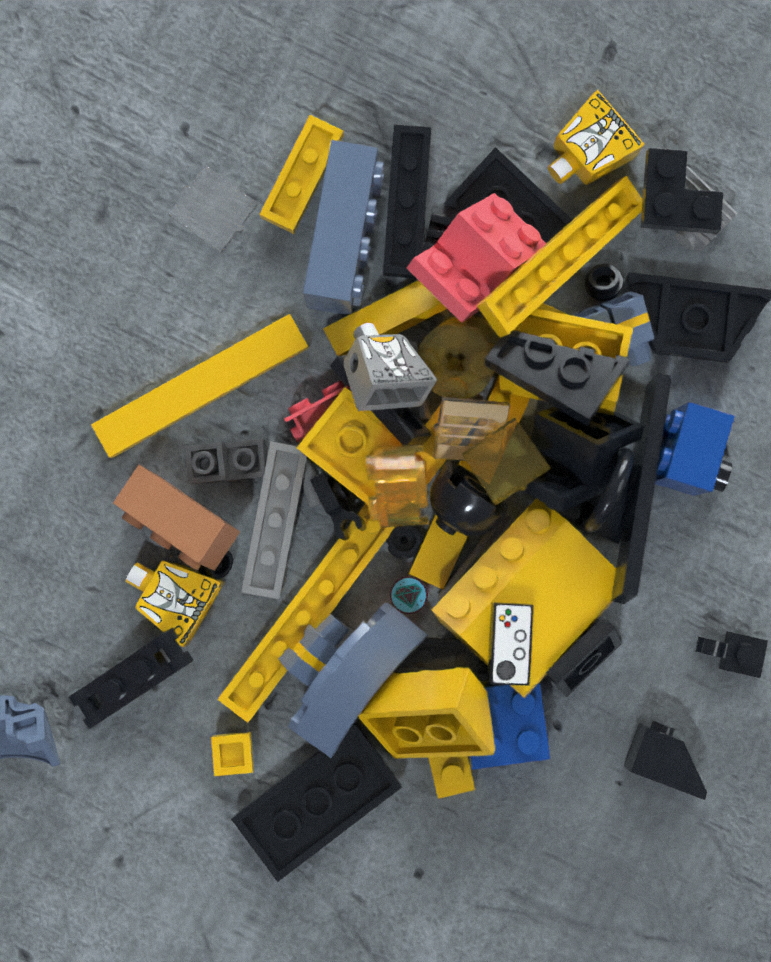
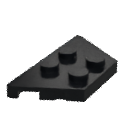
[626,272,771,363]

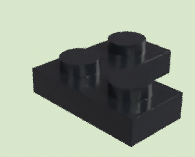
[640,148,723,234]

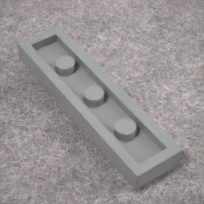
[241,441,307,600]

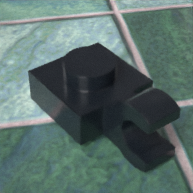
[310,473,366,541]
[695,631,768,678]

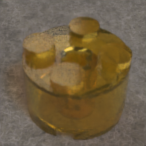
[418,315,499,402]
[366,444,429,528]

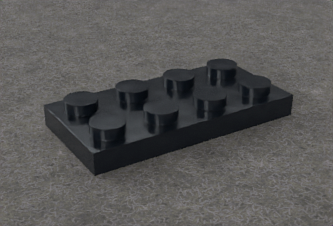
[231,723,402,882]

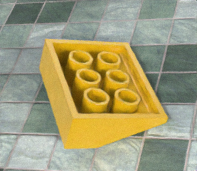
[432,498,616,699]

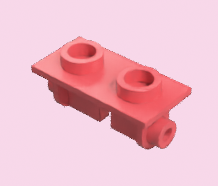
[284,380,351,442]

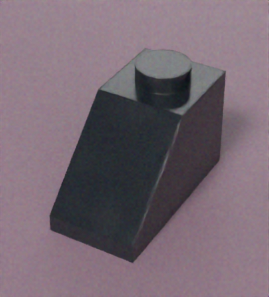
[624,720,707,800]

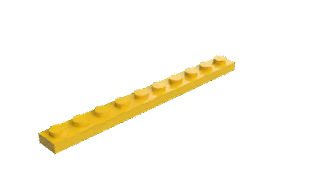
[217,392,478,723]

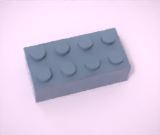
[303,140,384,315]

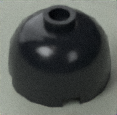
[429,461,509,536]

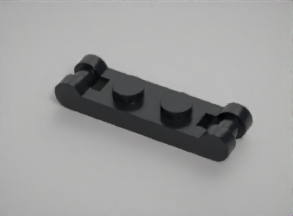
[68,627,194,730]

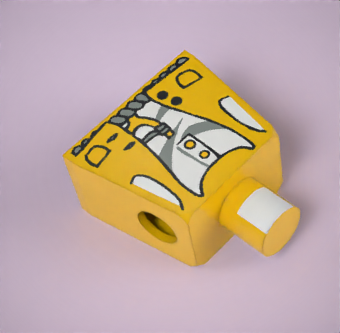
[547,90,644,185]
[125,560,225,647]

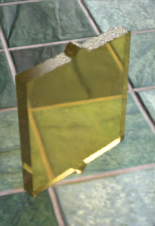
[462,418,550,505]

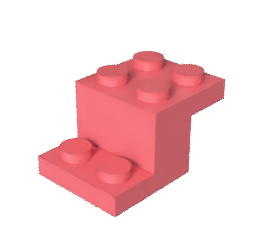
[407,193,546,323]

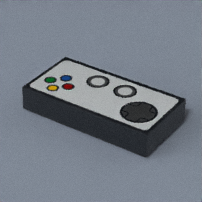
[487,602,534,686]

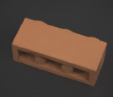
[113,465,240,571]

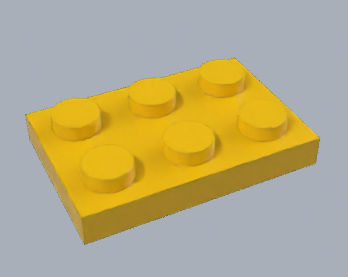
[297,387,436,521]

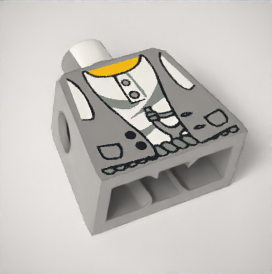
[344,323,437,411]

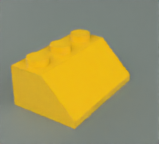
[499,309,633,416]
[358,667,495,759]

